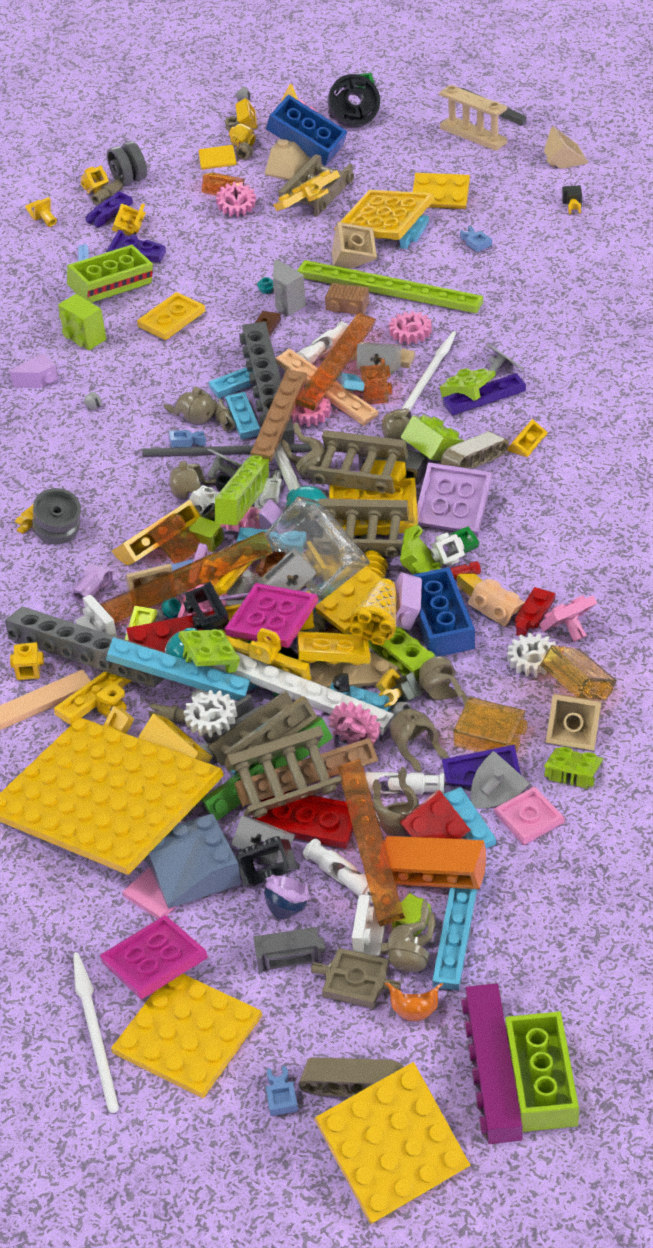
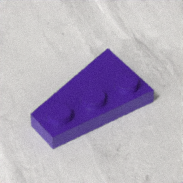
[106,230,166,263]
[442,745,525,793]

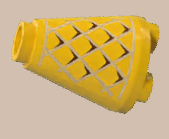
[350,578,396,645]

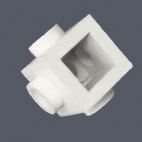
[189,485,219,518]
[430,532,465,566]

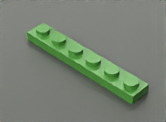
[201,716,333,821]

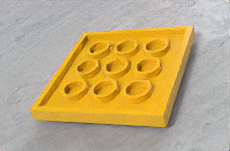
[334,190,434,240]
[329,478,418,537]
[111,974,262,1098]
[313,1062,471,1224]

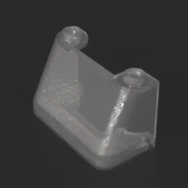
[263,496,370,600]

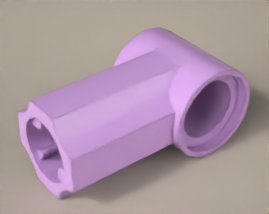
[70,563,113,605]

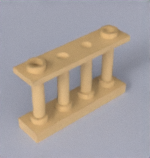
[439,85,507,151]

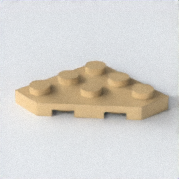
[310,651,399,688]

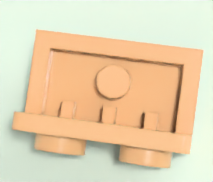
[468,579,525,627]

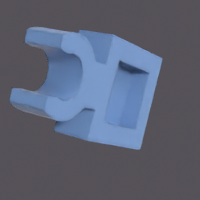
[460,226,492,252]
[168,430,206,448]
[266,1066,298,1116]

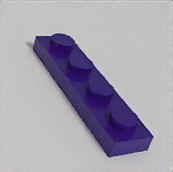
[443,373,526,415]

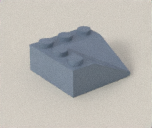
[145,813,241,909]

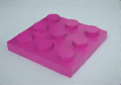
[225,583,318,648]
[100,915,208,1000]

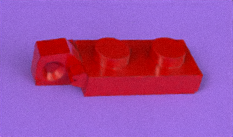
[515,587,556,637]

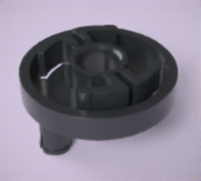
[327,74,380,128]

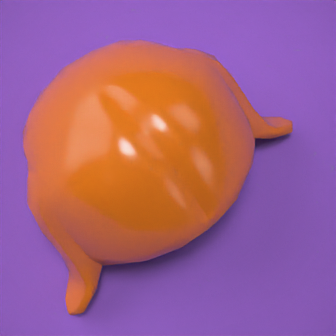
[384,982,443,1021]

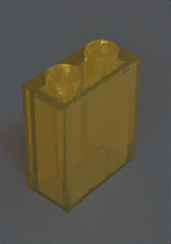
[540,645,617,700]
[453,697,528,752]

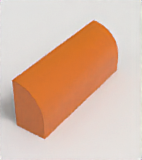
[376,836,486,889]

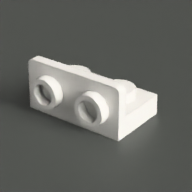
[75,594,117,637]
[352,895,386,957]

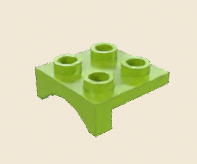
[439,368,496,401]
[400,524,442,575]
[178,629,240,673]

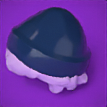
[264,875,311,920]

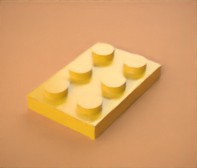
[413,173,470,209]
[137,292,206,340]
[315,566,382,634]
[296,631,371,665]

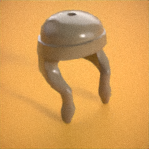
[163,386,215,425]
[382,408,431,440]
[281,423,332,479]
[169,461,216,499]
[417,656,471,711]
[390,709,448,772]
[372,767,419,836]
[380,900,435,972]

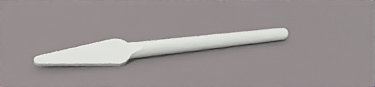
[402,331,456,410]
[73,952,119,1113]

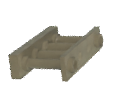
[278,155,354,216]
[309,430,408,494]
[313,499,409,558]
[208,691,317,773]
[224,726,342,819]

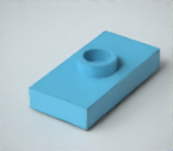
[337,372,365,391]

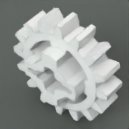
[507,633,559,677]
[184,690,237,737]

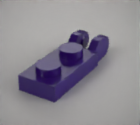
[85,191,133,228]

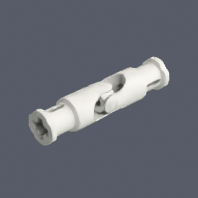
[297,321,351,364]
[344,772,444,795]
[303,839,394,912]

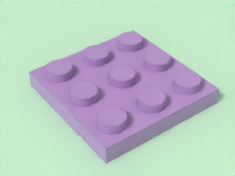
[417,462,493,535]

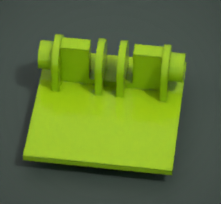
[544,747,604,789]

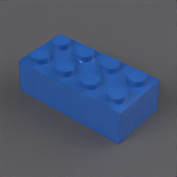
[266,94,348,166]
[413,567,475,656]

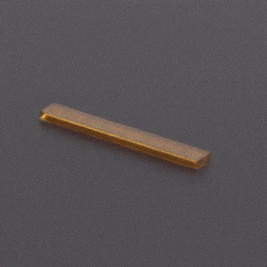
[296,313,376,411]
[99,531,273,623]
[337,758,405,927]

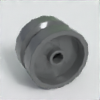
[107,141,147,187]
[32,488,81,544]

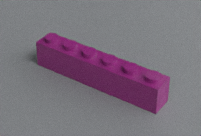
[461,983,522,1144]

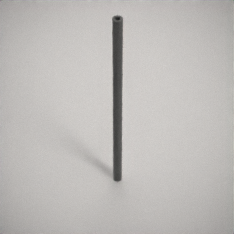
[142,443,324,457]

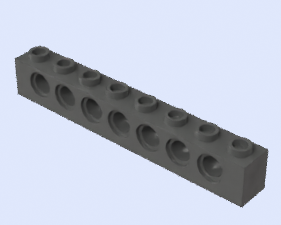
[239,322,295,444]
[5,606,168,688]

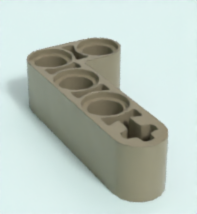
[441,431,509,469]
[298,1057,404,1097]

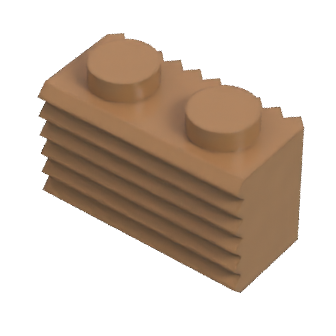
[325,283,369,315]

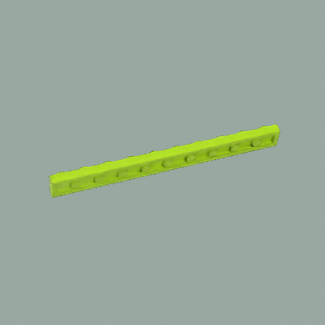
[297,260,483,313]

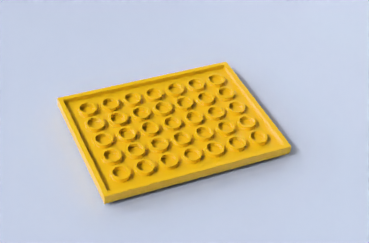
[0,718,224,875]

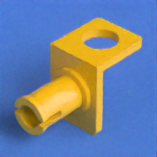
[25,197,57,227]

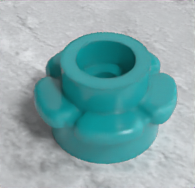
[257,277,274,294]
[161,597,182,619]

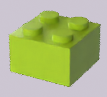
[58,294,107,350]
[401,415,464,461]

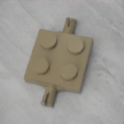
[311,948,402,1009]

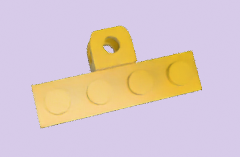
[273,169,340,211]
[226,628,311,681]
[54,671,132,725]

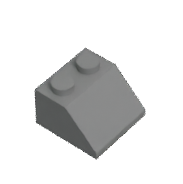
[273,259,306,316]

